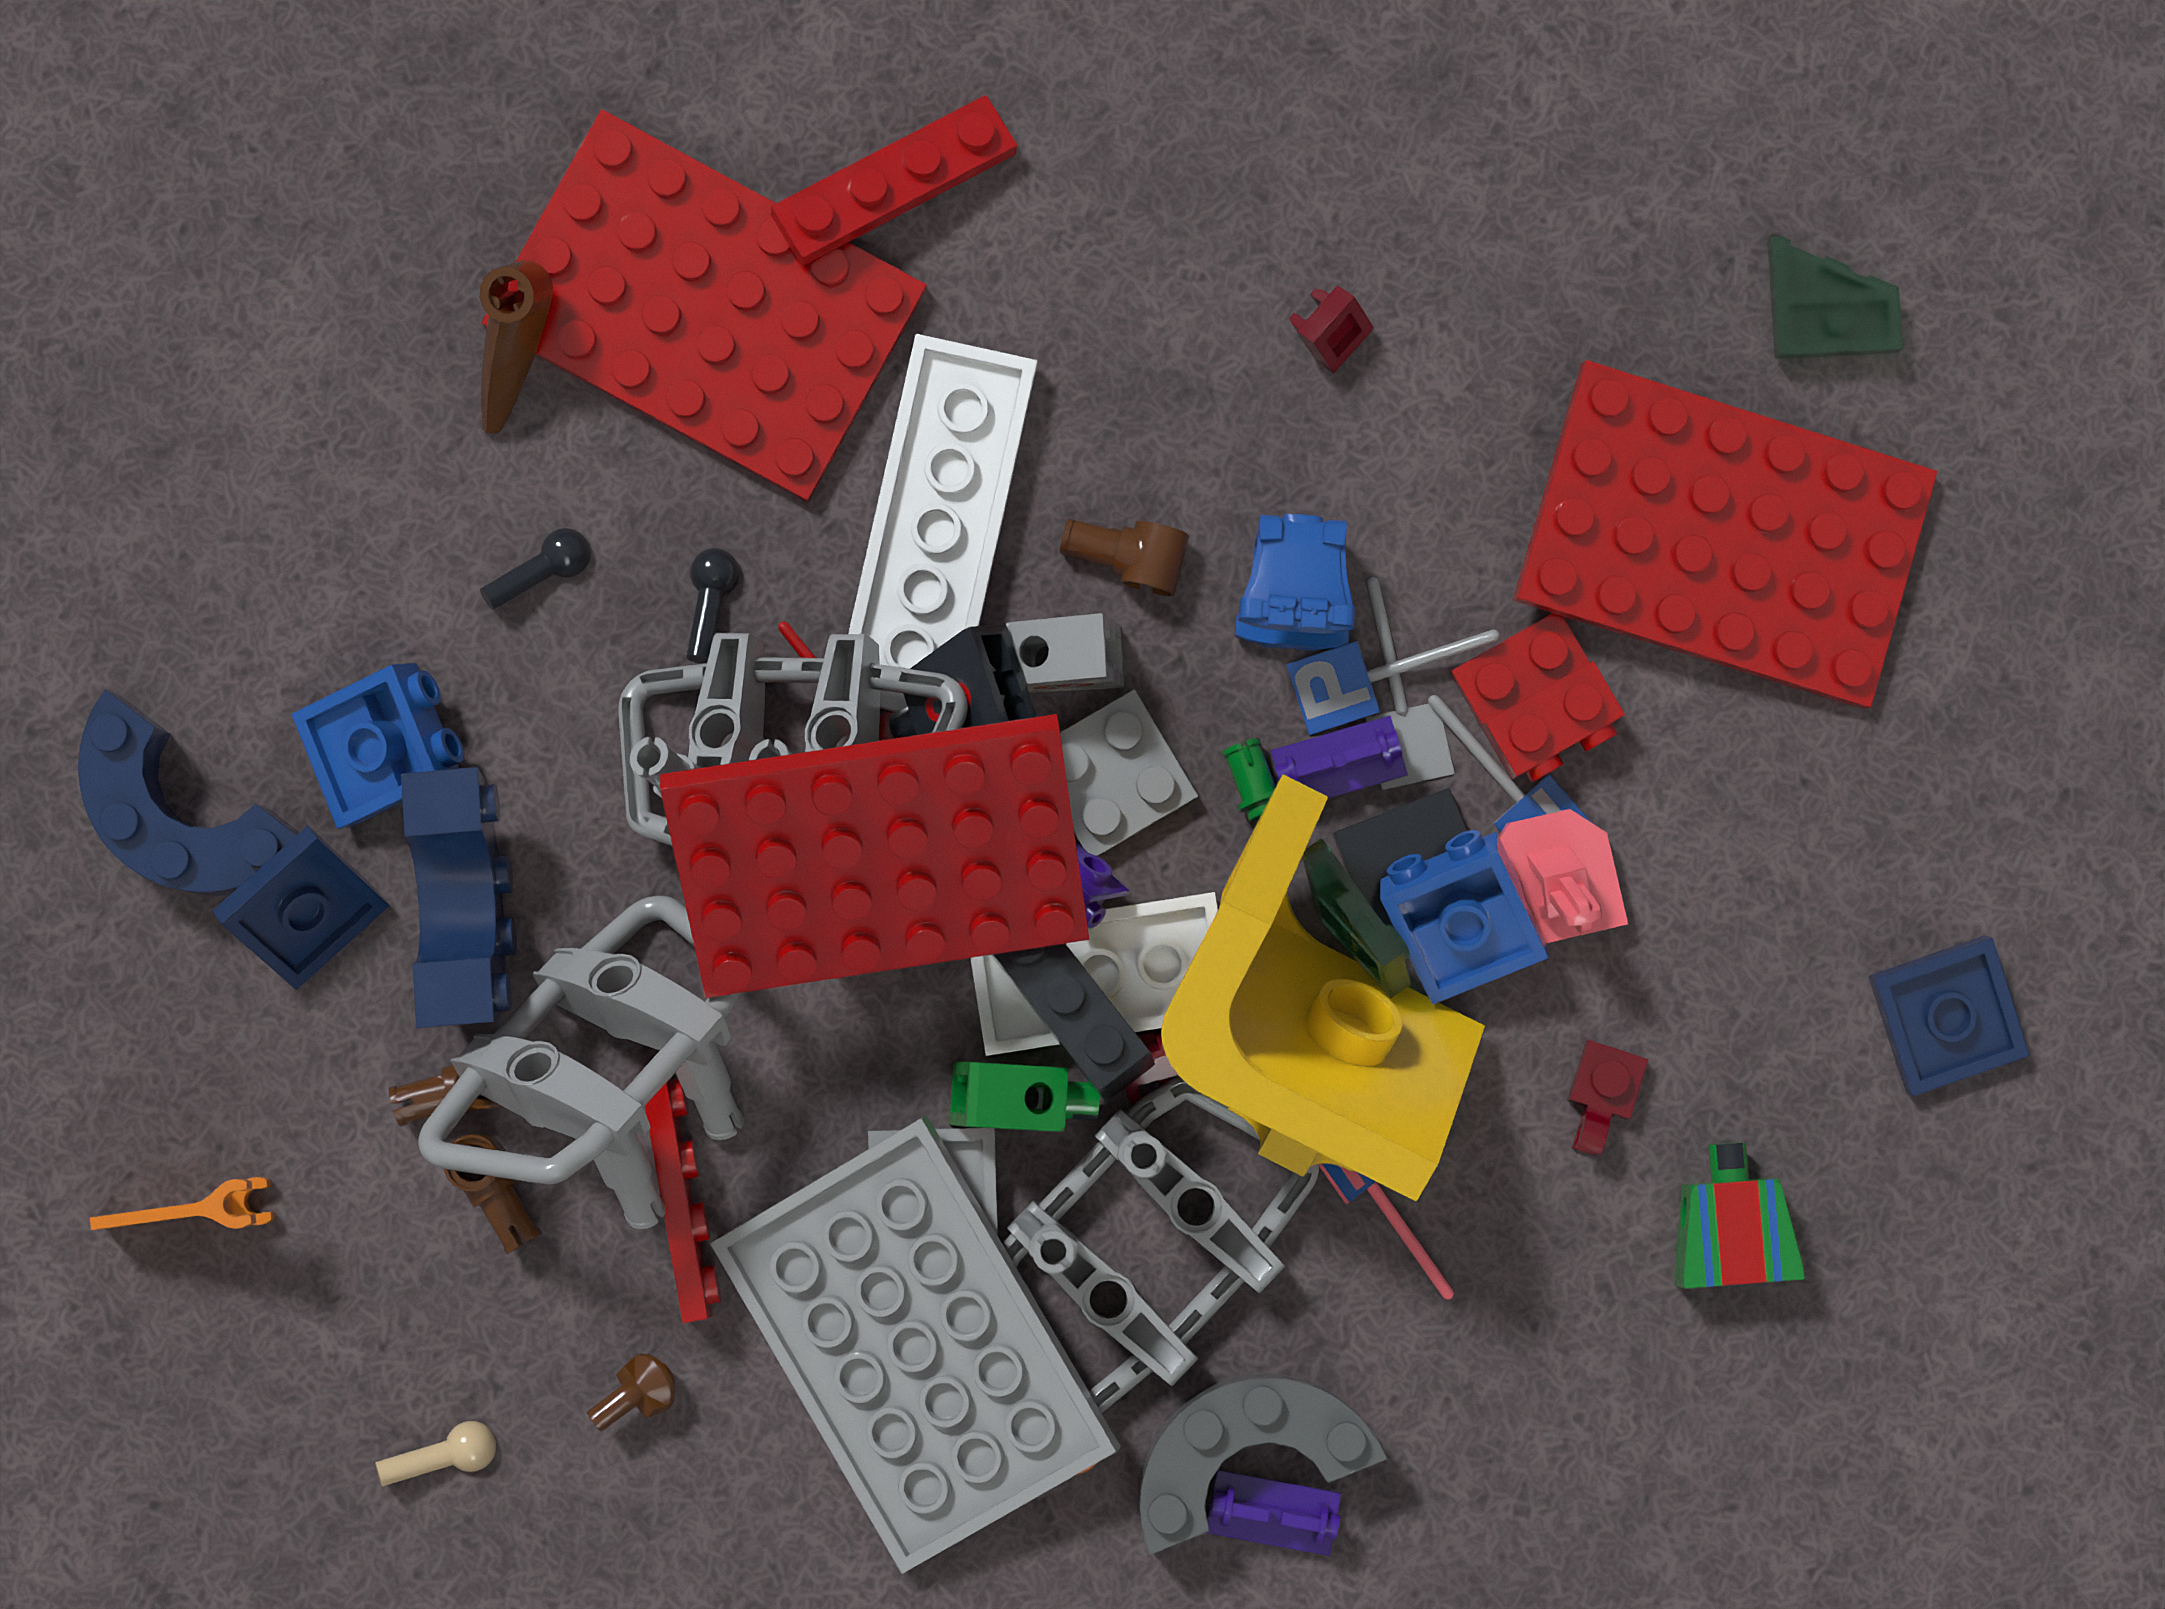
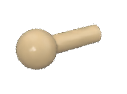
[375,1421,496,1487]

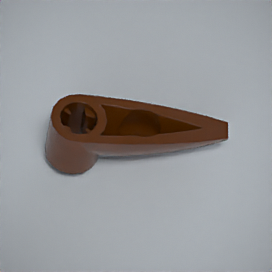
[479,260,553,434]

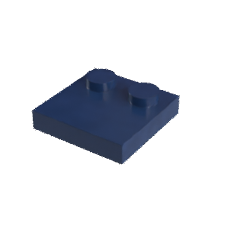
[212,825,390,990]
[1868,935,2030,1097]

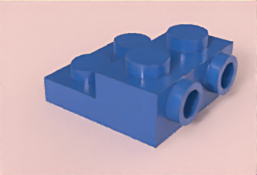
[291,663,464,829]
[1380,830,1549,1005]

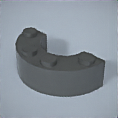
[1139,1373,1387,1555]

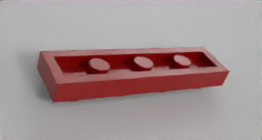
[771,95,1017,266]
[639,1071,721,1323]

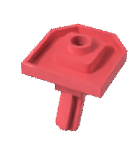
[1499,809,1628,943]

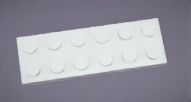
[848,334,1037,712]

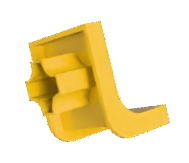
[1161,774,1485,1202]

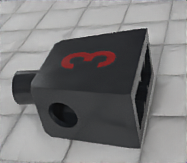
[889,624,1037,739]

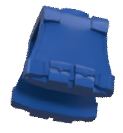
[1235,514,1356,651]

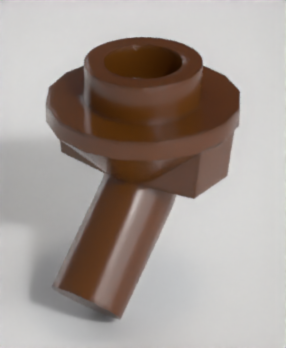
[587,1353,675,1432]

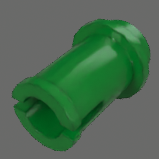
[1222,738,1276,822]

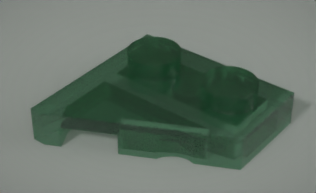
[1767,236,1903,359]
[1302,838,1411,999]

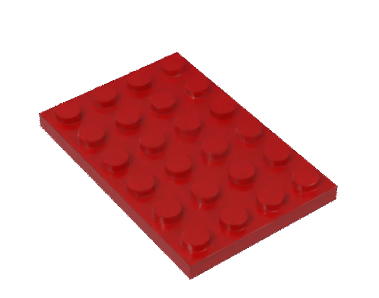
[481,109,927,503]
[1513,360,1938,709]
[660,714,1090,998]

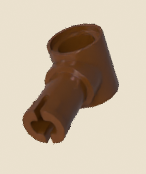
[1060,518,1190,597]
[389,1065,501,1127]
[444,1134,542,1254]

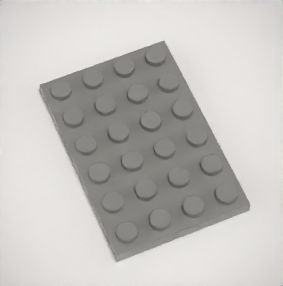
[710,1115,1121,1574]

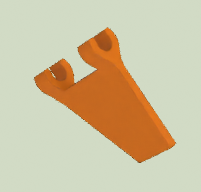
[90,1177,275,1230]

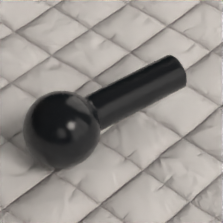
[480,528,591,610]
[686,548,740,664]

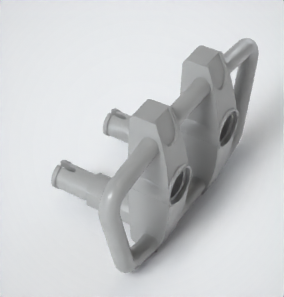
[618,633,968,846]
[418,895,744,1229]
[1002,1076,1319,1413]

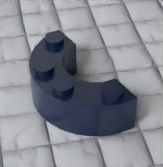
[78,689,300,896]
[401,767,517,1029]

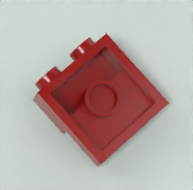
[1449,613,1625,783]

